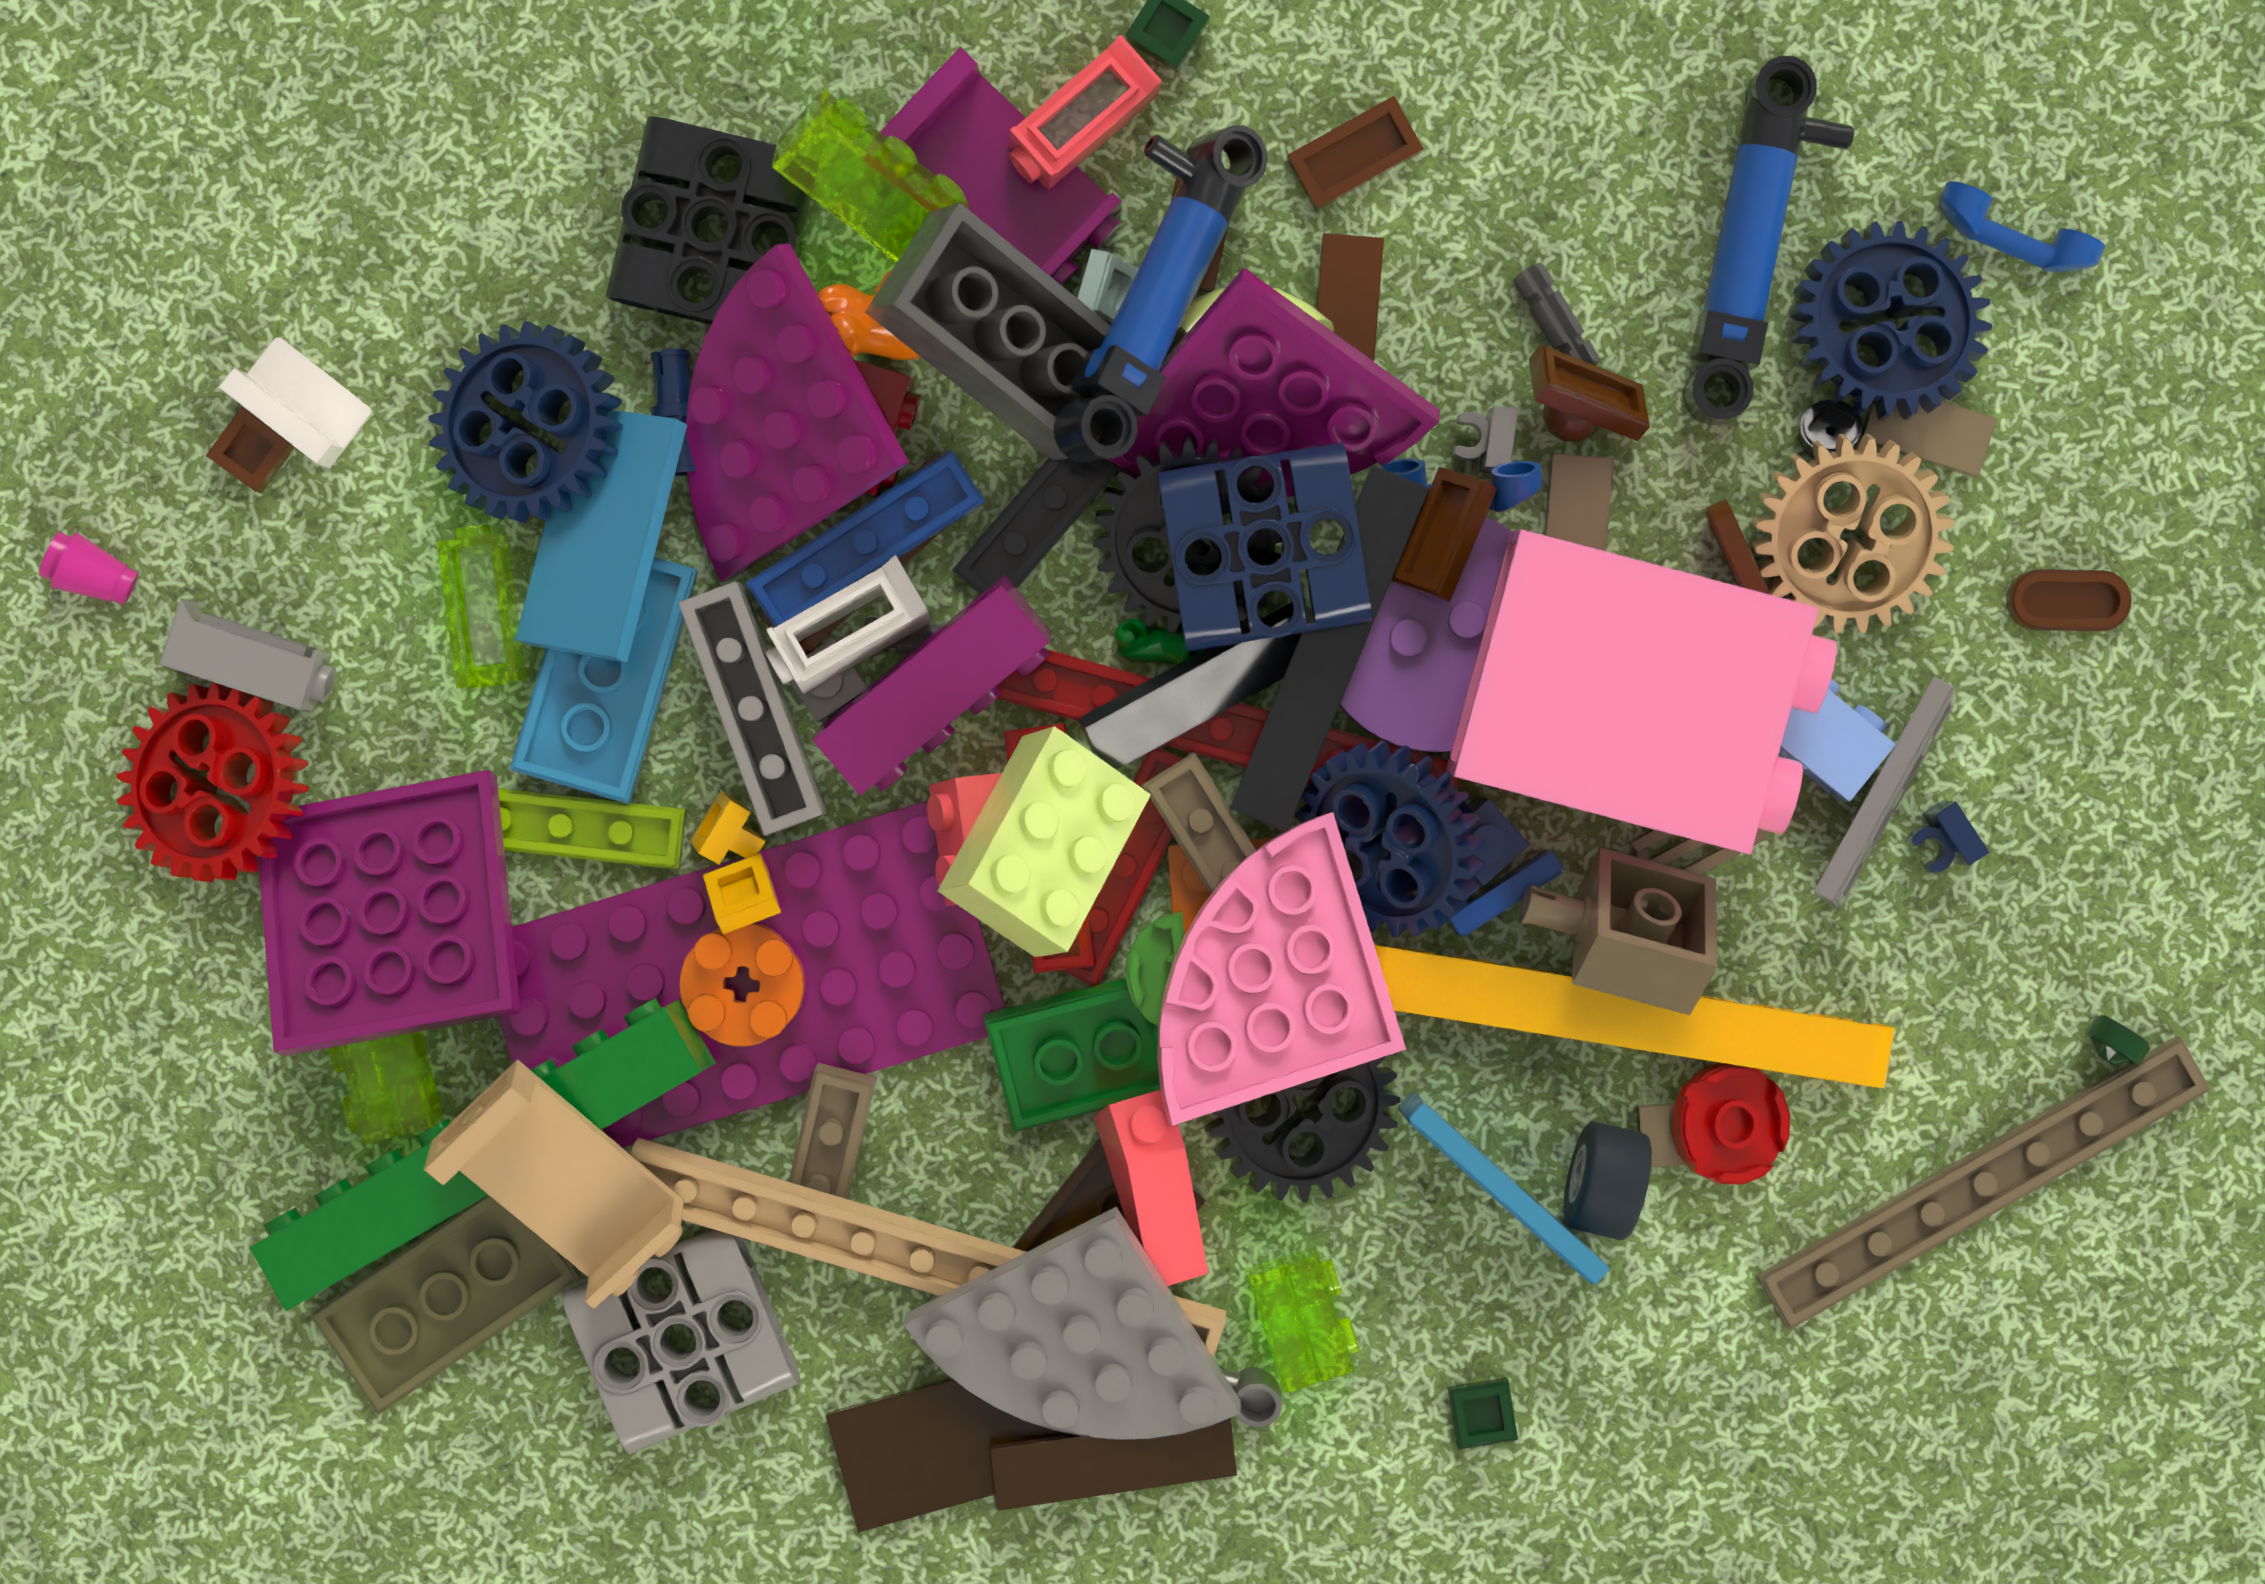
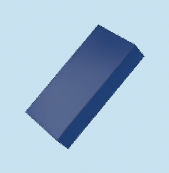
[1448,849,1564,937]

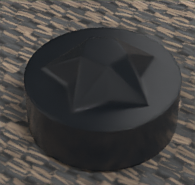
[1799,400,1862,459]

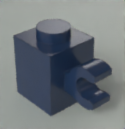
[1446,783,1530,886]

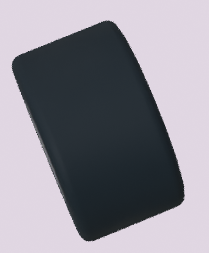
[1563,1121,1652,1240]

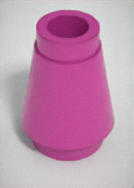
[39,531,139,606]

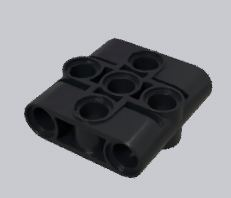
[605,116,820,325]

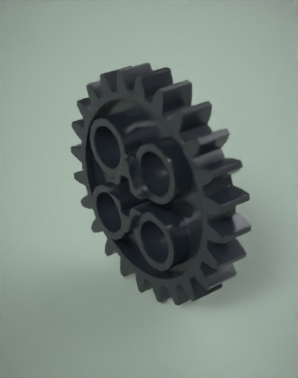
[1093,436,1282,633]
[1204,1056,1400,1202]

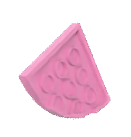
[1157,812,1406,1126]

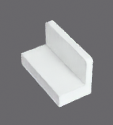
[219,337,372,468]

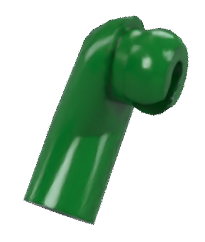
[1114,618,1205,665]

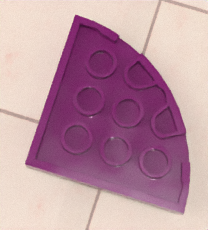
[686,243,909,582]
[1096,267,1440,497]

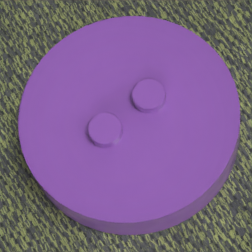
[1339,508,1512,752]

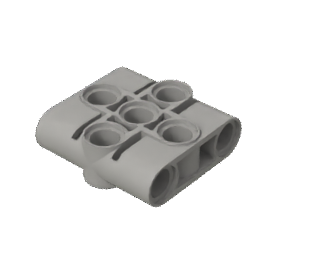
[562,1229,800,1454]

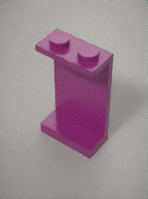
[875,47,1122,287]

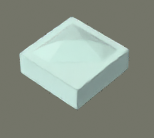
[1077,249,1139,325]

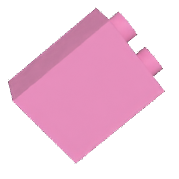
[1446,529,1837,855]

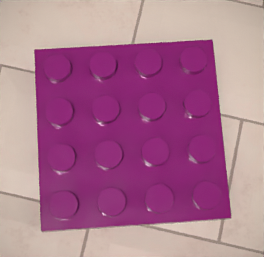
[258,770,521,1056]

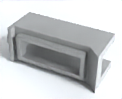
[159,598,336,711]

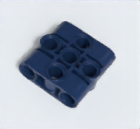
[1158,442,1372,652]

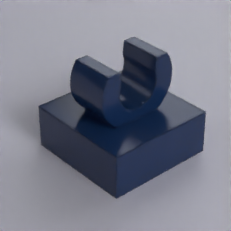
[1906,800,1990,873]

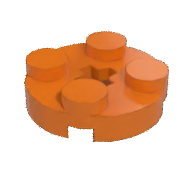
[680,923,805,1046]

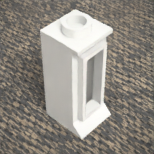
[765,555,932,694]

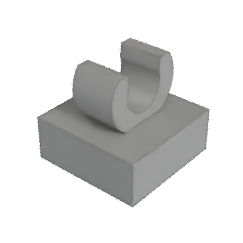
[1452,405,1518,473]

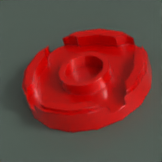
[1671,1063,1790,1185]

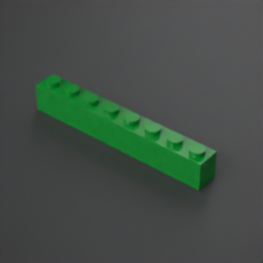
[249,998,716,1311]

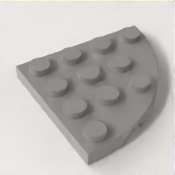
[903,1207,1241,1439]

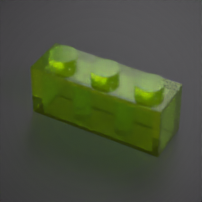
[772,88,968,262]

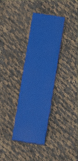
[746,449,986,628]

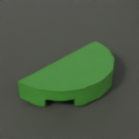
[1125,911,1184,1026]

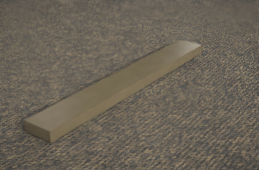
[1756,1036,2211,1330]

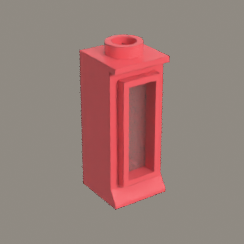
[1007,35,1162,191]

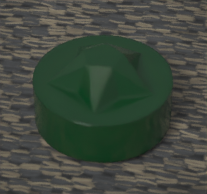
[2085,1014,2150,1067]

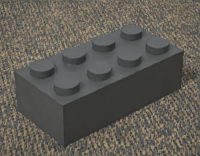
[865,202,1110,461]

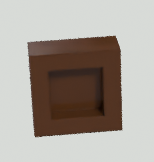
[206,406,295,494]

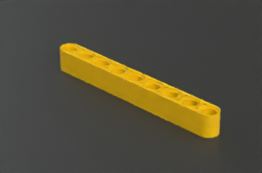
[1374,943,1895,1088]

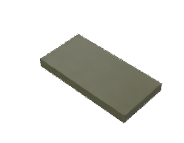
[310,1195,582,1415]

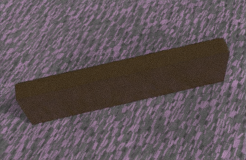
[988,1418,1237,1511]

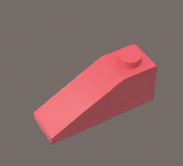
[1093,1090,1208,1286]

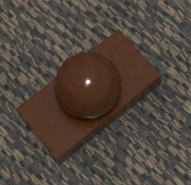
[1529,345,1650,442]

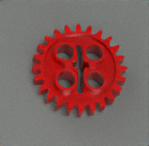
[116,682,309,883]

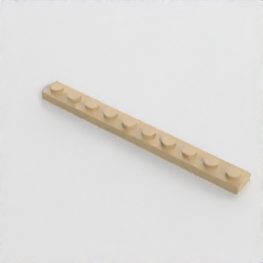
[630,1138,1227,1358]

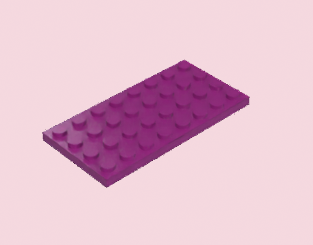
[498,801,1006,1148]

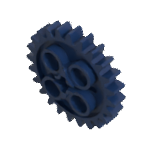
[1789,221,1992,421]
[428,321,623,524]
[1295,741,1485,938]

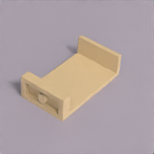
[424,1059,684,1309]

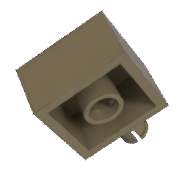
[1519,847,1717,1015]

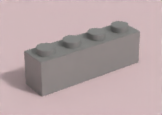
[678,581,828,836]

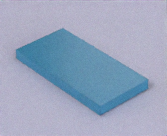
[515,410,687,663]
[509,557,698,804]
[1399,1090,1610,1285]

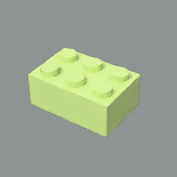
[937,726,1151,957]

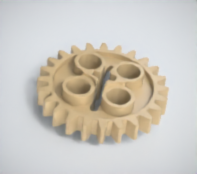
[1751,434,1955,633]

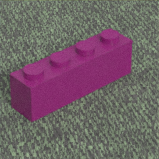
[812,575,1052,796]

